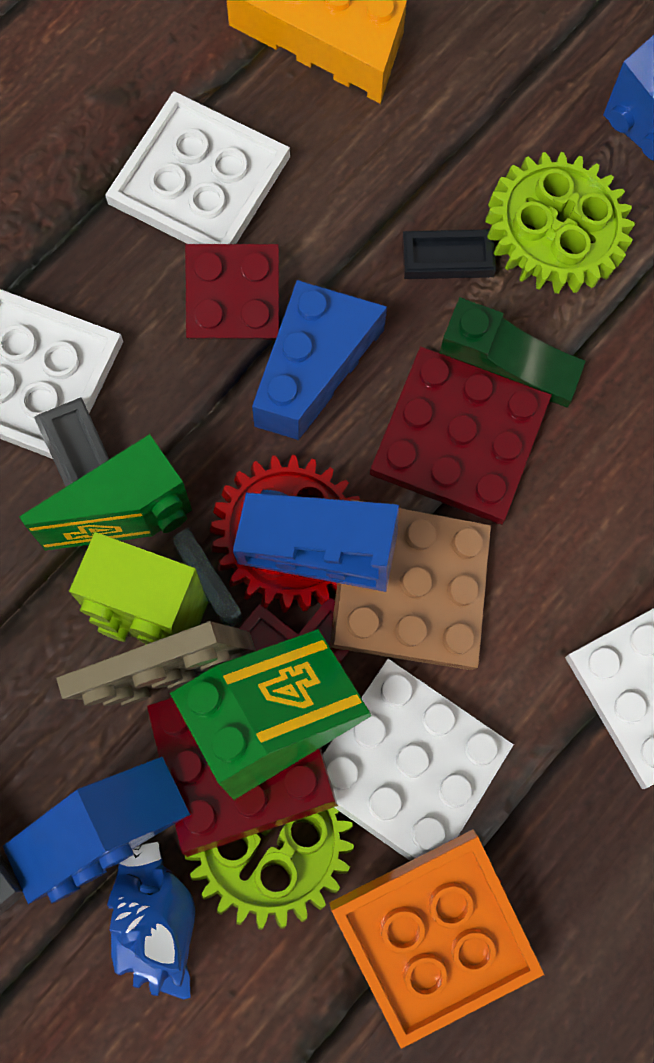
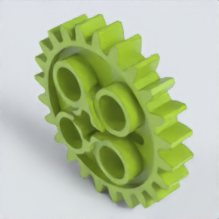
[485,152,635,294]
[185,808,354,930]

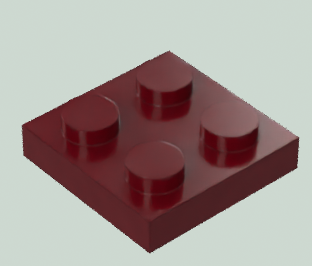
[185,244,279,340]

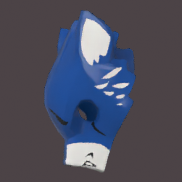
[107,842,195,1000]

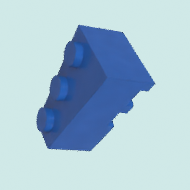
[603,35,654,161]
[252,280,387,440]
[233,490,399,592]
[3,757,190,904]

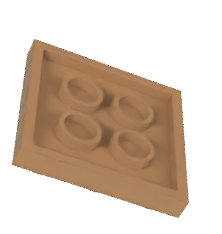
[330,499,491,670]

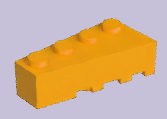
[227,0,407,104]

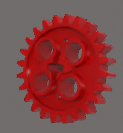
[209,455,360,613]

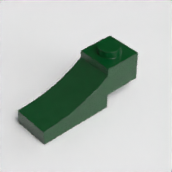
[439,297,586,408]

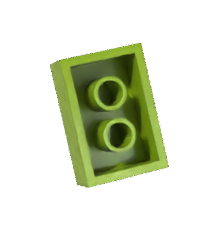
[69,532,208,645]

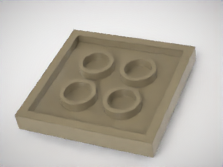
[56,621,256,707]

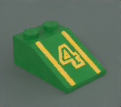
[19,434,192,550]
[170,629,372,800]

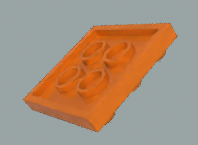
[329,829,544,1049]

